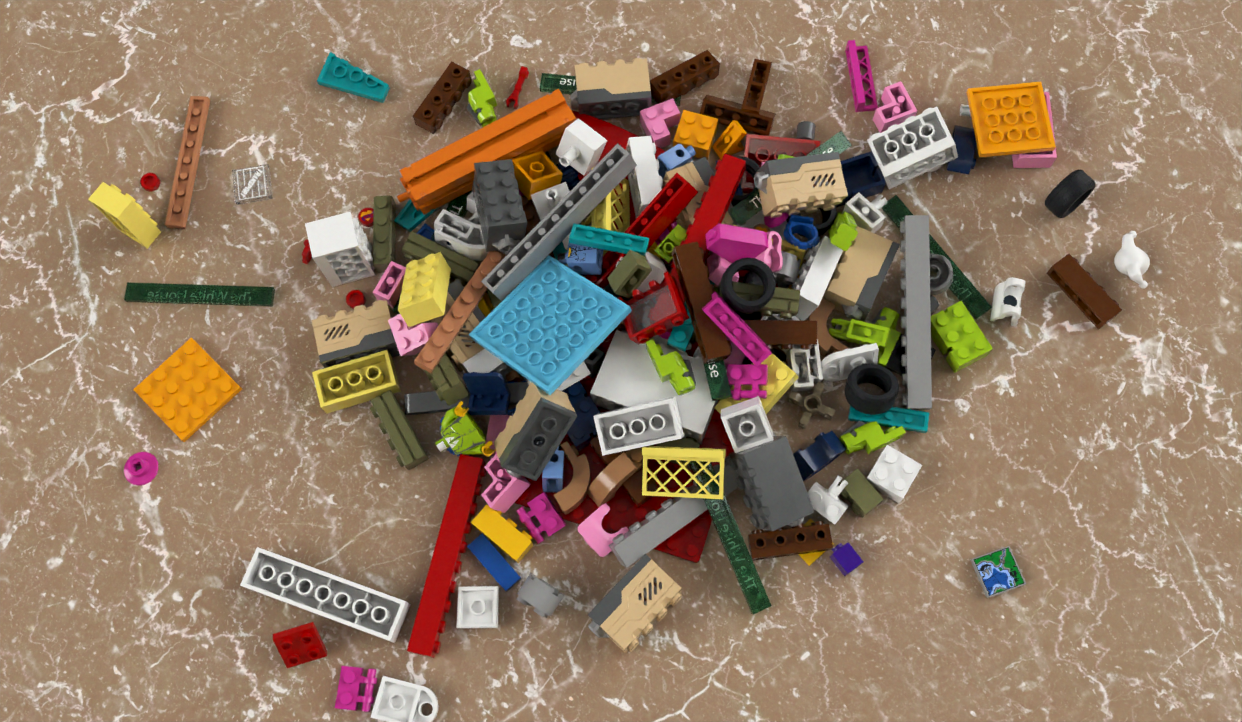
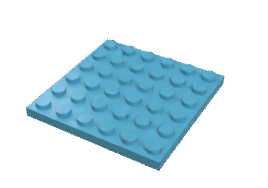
[468,255,632,395]

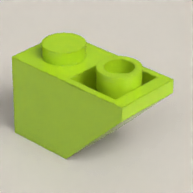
[654,224,687,263]

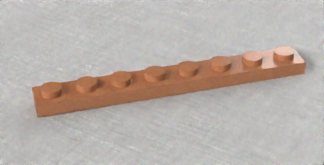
[165,96,210,229]
[414,251,507,373]

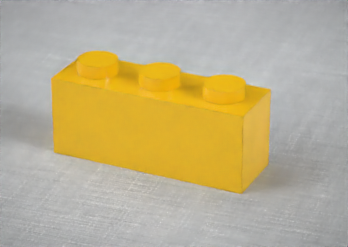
[471,504,534,563]

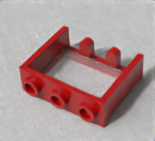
[618,272,690,345]

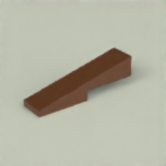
[741,59,772,115]

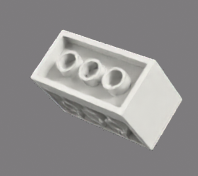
[867,107,958,189]
[305,212,375,287]

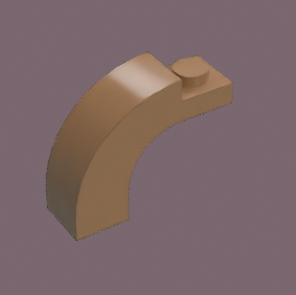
[808,297,850,357]
[554,441,591,515]
[587,448,650,507]

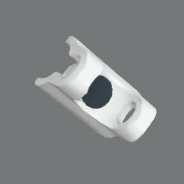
[990,277,1026,327]

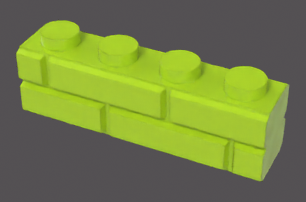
[828,211,858,251]

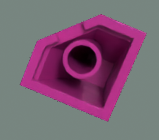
[705,224,769,263]

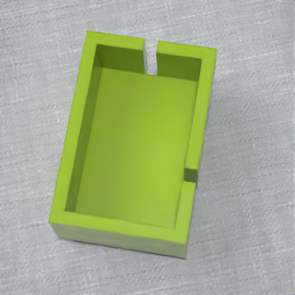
[931,301,993,373]

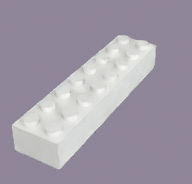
[240,547,411,643]

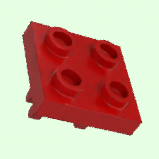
[273,622,327,668]

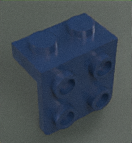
[463,372,511,415]

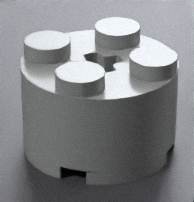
[773,251,801,288]
[930,253,953,295]
[517,573,565,618]

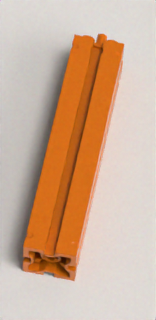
[397,89,576,215]

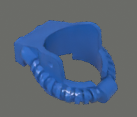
[783,215,820,250]

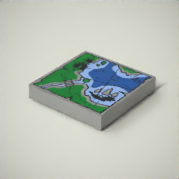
[970,546,1026,598]

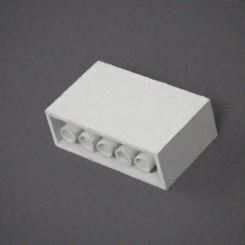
[590,330,727,444]

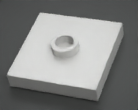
[457,586,499,629]

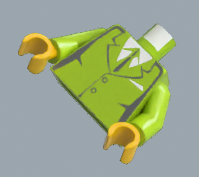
[435,401,496,456]

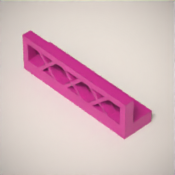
[845,40,878,112]
[702,291,772,367]

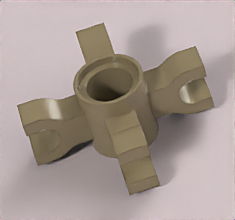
[788,382,835,429]

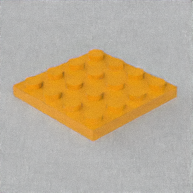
[966,82,1056,158]
[133,337,242,442]

